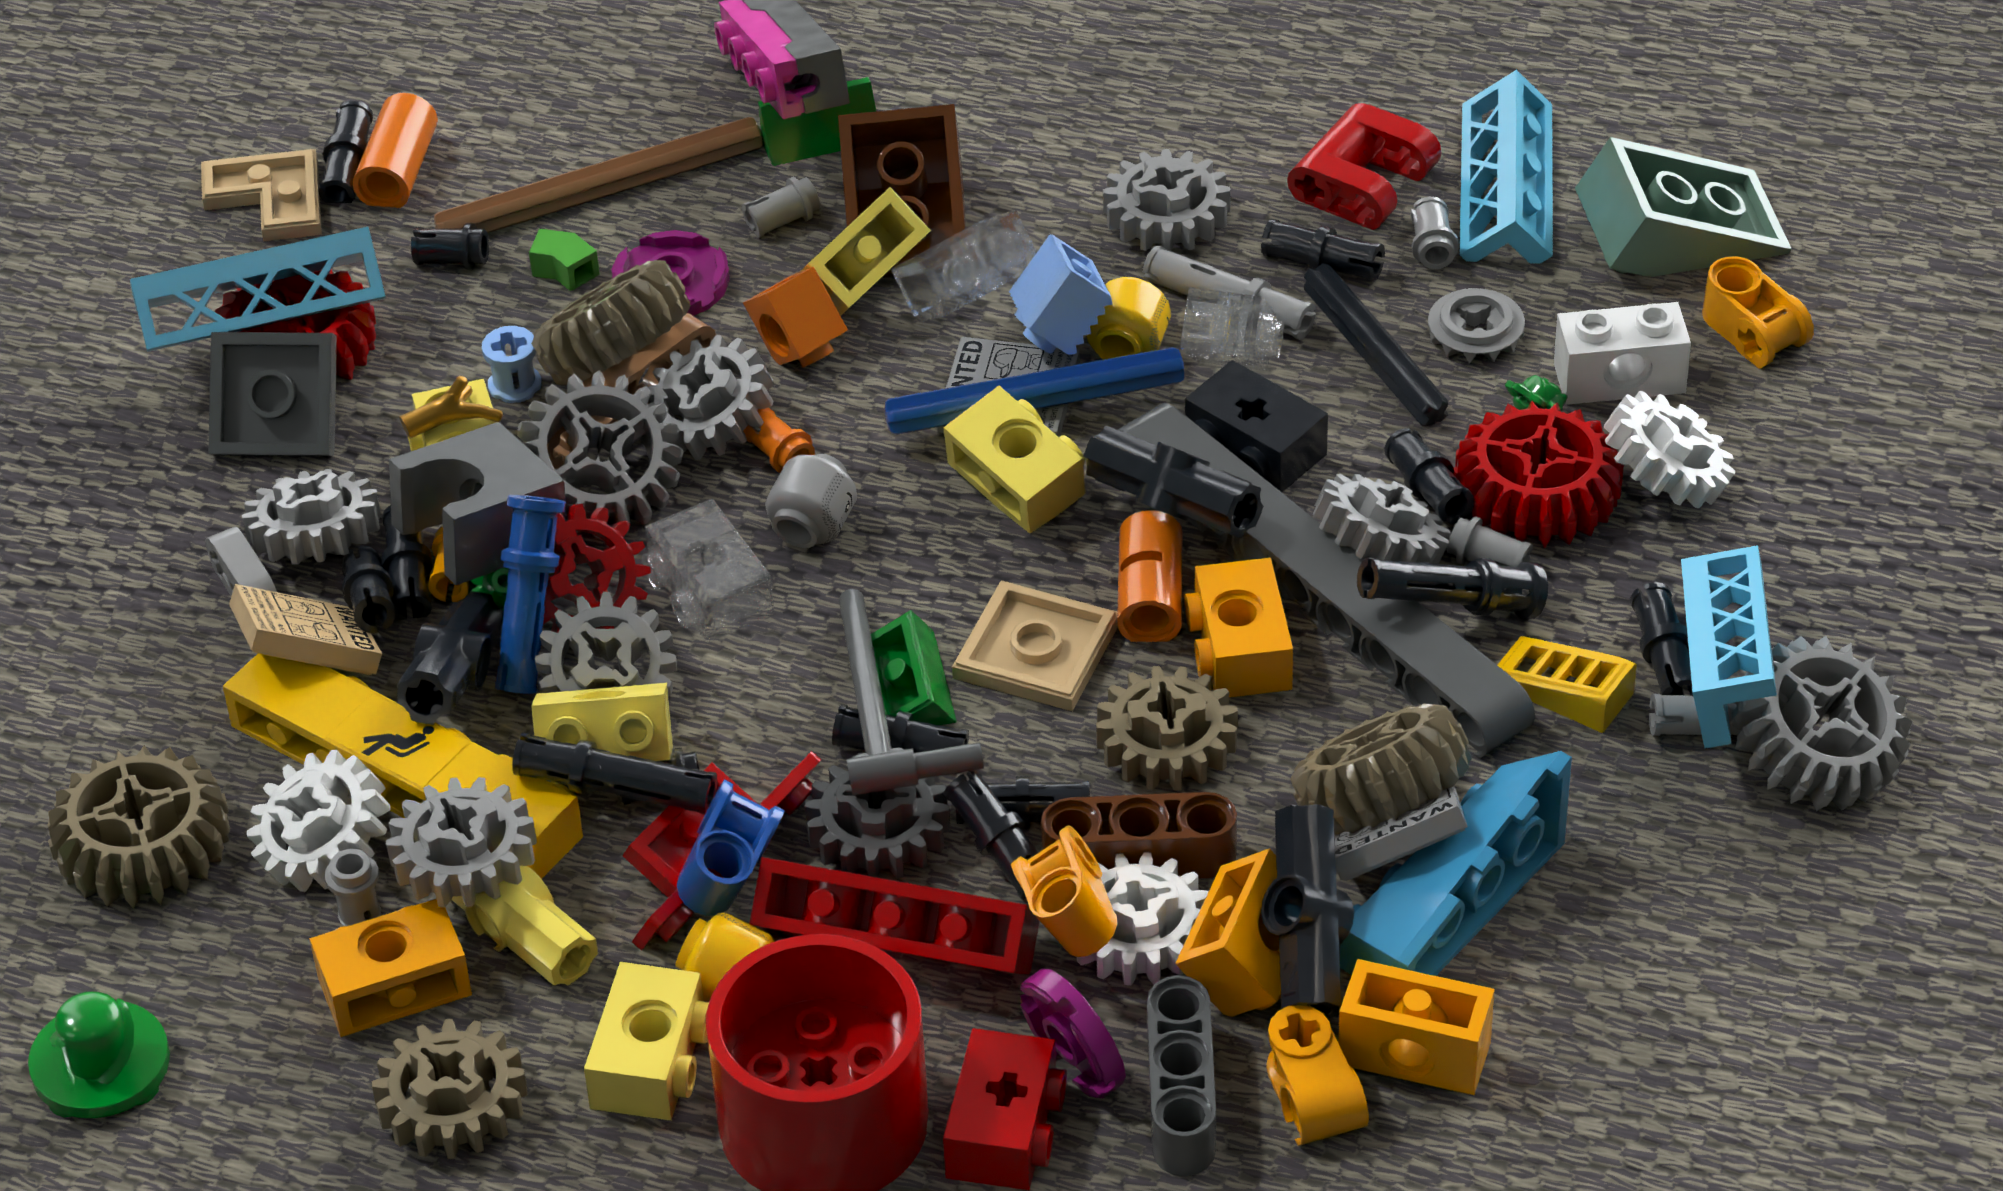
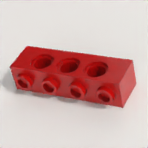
[749,857,1040,974]

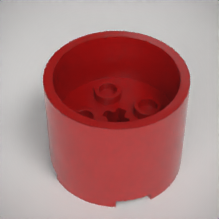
[706,934,928,1191]

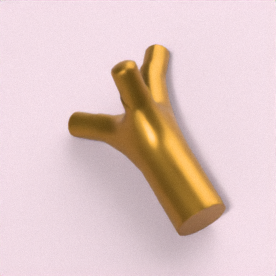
[399,376,503,439]

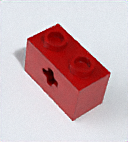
[943,1028,1067,1190]

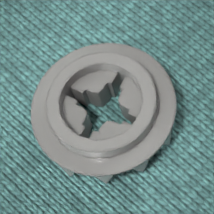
[1428,288,1525,363]

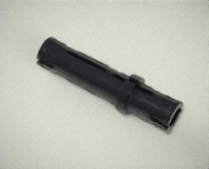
[512,733,717,815]

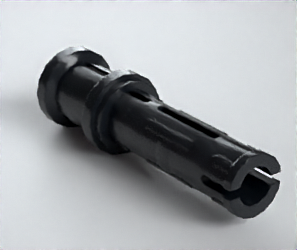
[1357,558,1548,619]

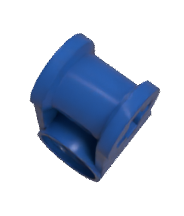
[677,779,785,916]

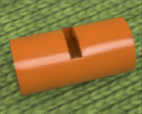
[353,93,438,208]
[1117,510,1183,642]

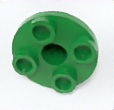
[28,991,170,1118]

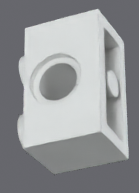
[1554,302,1691,405]

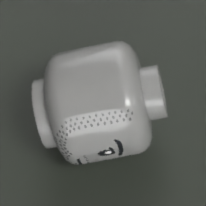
[765,454,857,548]

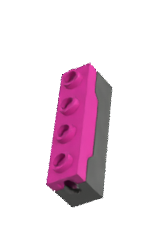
[714,0,850,119]

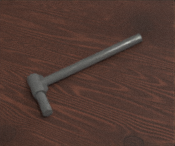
[839,589,984,796]

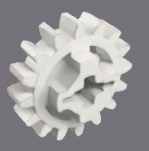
[1604,391,1735,508]
[247,750,390,892]
[1077,852,1209,986]

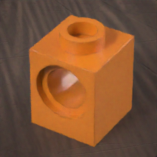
[743,267,848,368]

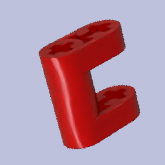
[1287,103,1442,230]

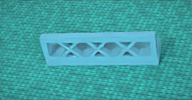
[1460,70,1553,264]
[130,227,385,352]
[1681,545,1777,748]

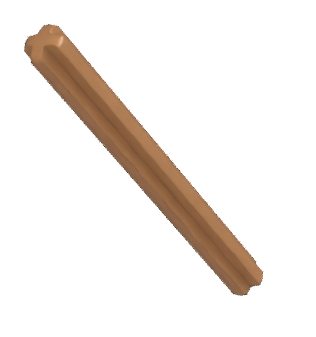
[434,117,763,233]

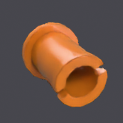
[743,407,815,473]

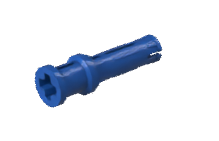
[495,495,566,694]

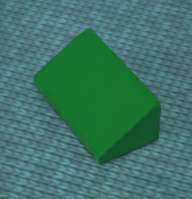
[758,77,876,166]
[871,610,957,725]

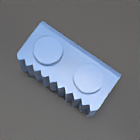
[1009,234,1112,355]

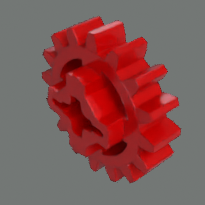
[543,504,651,633]

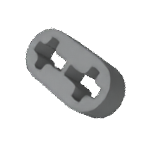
[205,526,277,596]

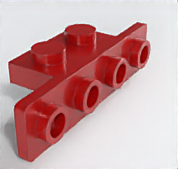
[622,751,821,950]

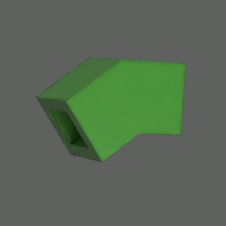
[529,229,600,291]

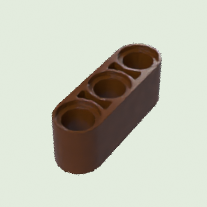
[1041,792,1237,879]

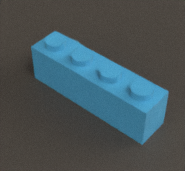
[1339,751,1572,976]

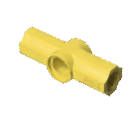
[451,866,598,986]

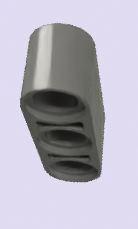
[1147,975,1216,1176]

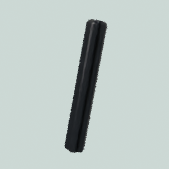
[1304,263,1449,427]

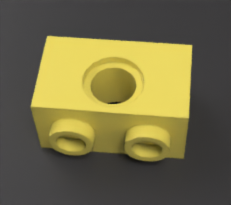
[800,187,931,316]
[943,385,1086,533]
[531,683,673,761]
[584,962,709,1120]

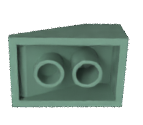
[1575,137,1792,277]

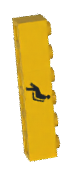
[223,653,583,879]

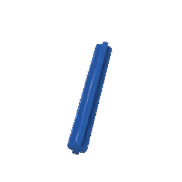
[884,347,1185,435]

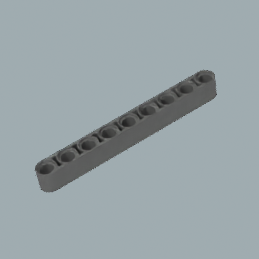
[1117,403,1535,758]

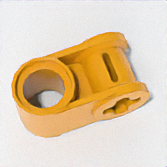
[1702,256,1814,368]
[1011,825,1117,957]
[1266,1005,1369,1146]

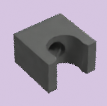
[389,422,565,585]

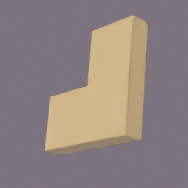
[201,149,322,241]

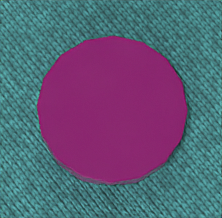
[611,230,730,316]
[1020,969,1126,1098]

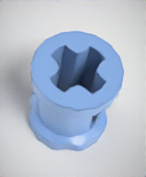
[482,326,541,403]

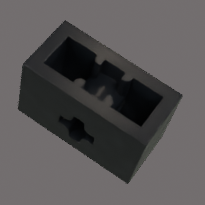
[1185,360,1328,493]

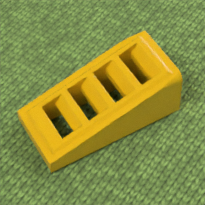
[1497,636,1637,733]

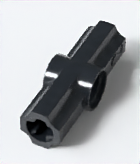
[1083,426,1264,538]
[397,591,504,725]
[1261,804,1354,1019]

